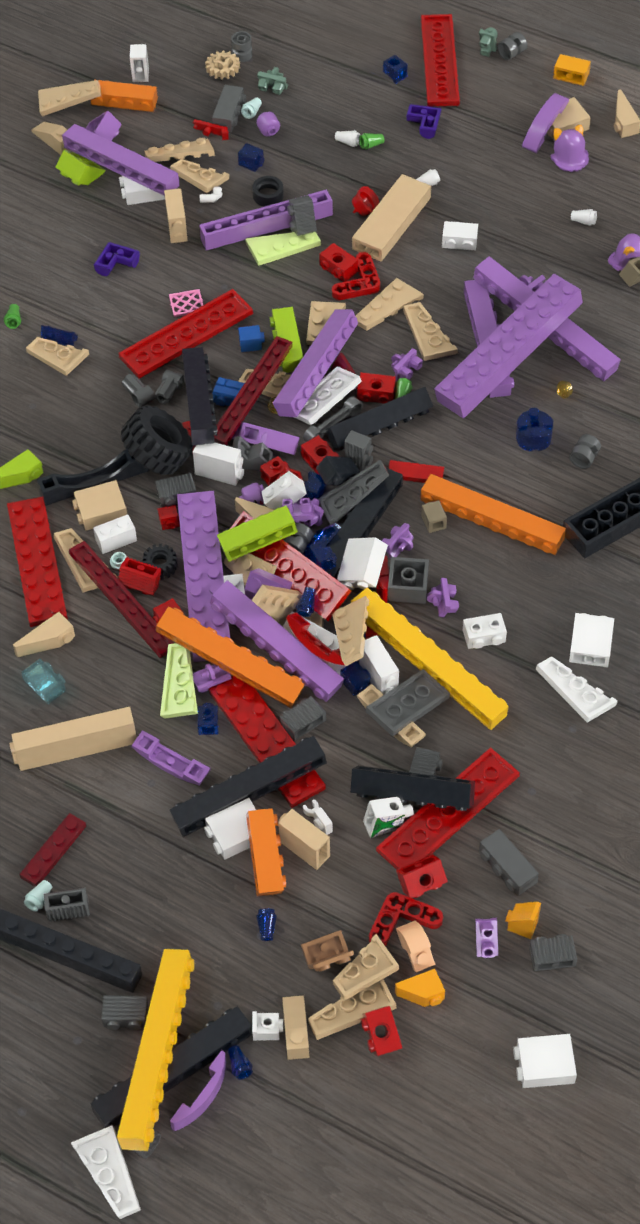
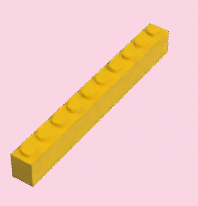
[351,587,508,730]
[117,949,194,1151]

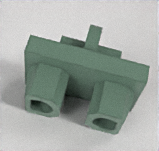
[479,28,497,57]
[257,67,288,95]

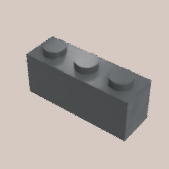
[212,85,246,132]
[479,829,539,896]

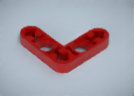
[332,252,380,300]
[369,892,443,946]

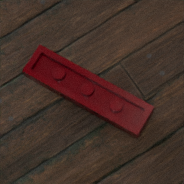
[19,813,87,887]

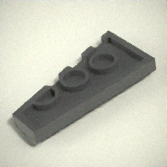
[318,460,389,526]

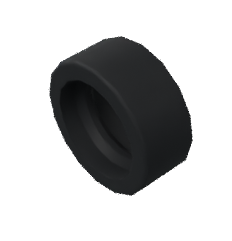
[252,176,284,207]

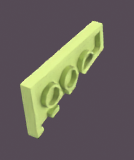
[245,232,321,266]
[160,643,198,719]

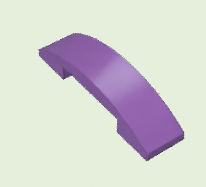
[522,93,569,153]
[132,730,210,785]
[170,1050,226,1131]

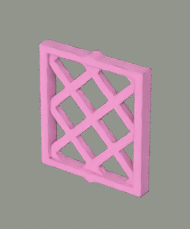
[169,289,203,317]

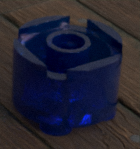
[516,408,553,452]

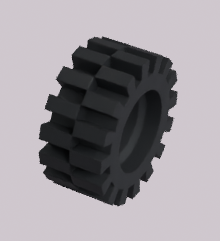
[143,544,178,580]

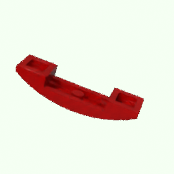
[286,612,345,665]

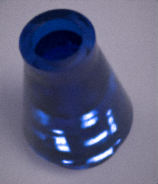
[295,587,316,617]
[256,908,277,941]
[228,1046,253,1080]

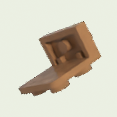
[300,930,354,972]

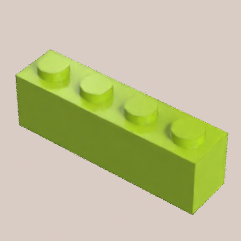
[269,307,303,373]
[217,505,298,562]

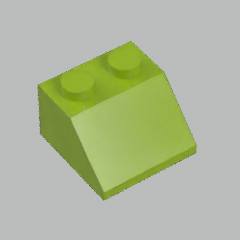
[55,150,106,186]

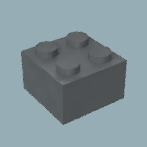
[388,557,429,604]

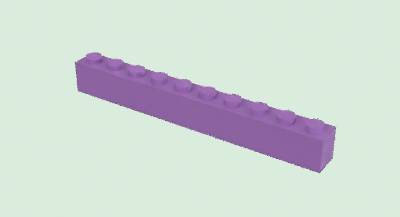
[473,256,621,382]

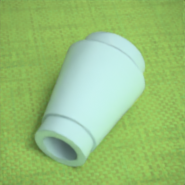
[241,98,262,119]
[24,880,52,911]

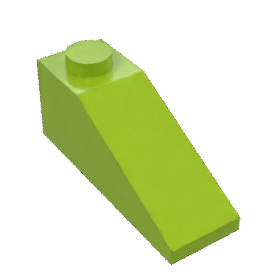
[0,449,43,489]

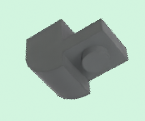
[232,436,273,471]

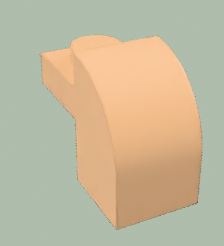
[396,921,435,972]

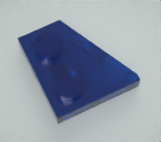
[303,523,341,561]

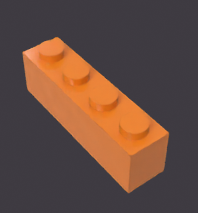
[91,80,158,112]
[246,808,286,897]

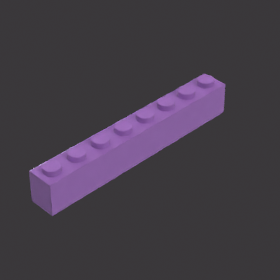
[62,124,180,196]
[199,190,333,250]
[464,280,514,398]
[273,309,358,417]
[210,580,344,702]

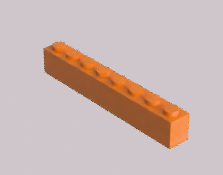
[421,474,566,555]
[156,606,305,708]

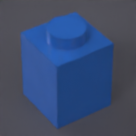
[238,325,265,352]

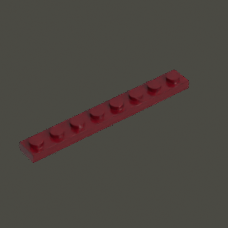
[214,336,293,446]
[69,541,174,658]

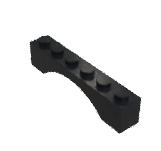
[37,449,149,506]

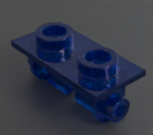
[41,325,78,346]

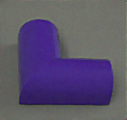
[406,104,441,139]
[94,242,140,276]

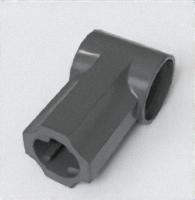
[155,369,185,404]
[122,374,155,407]

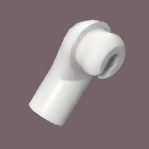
[200,187,223,203]

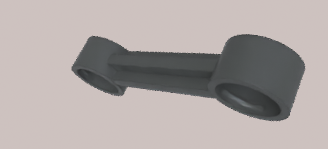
[303,396,363,442]

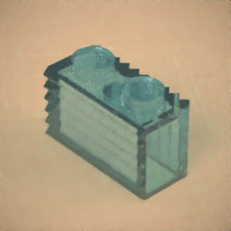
[21,658,66,704]

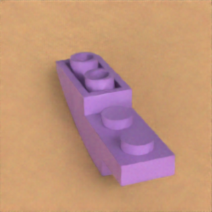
[231,422,300,455]

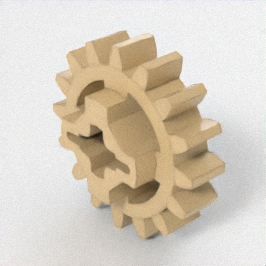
[205,50,240,80]

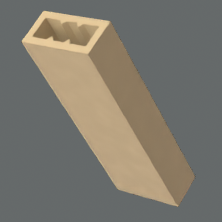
[352,174,431,262]
[9,707,137,771]

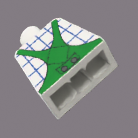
[363,797,414,838]

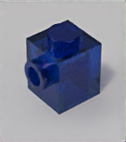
[238,143,265,172]
[340,661,371,697]

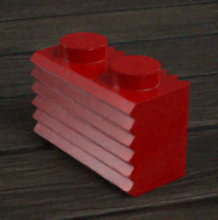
[118,557,161,595]

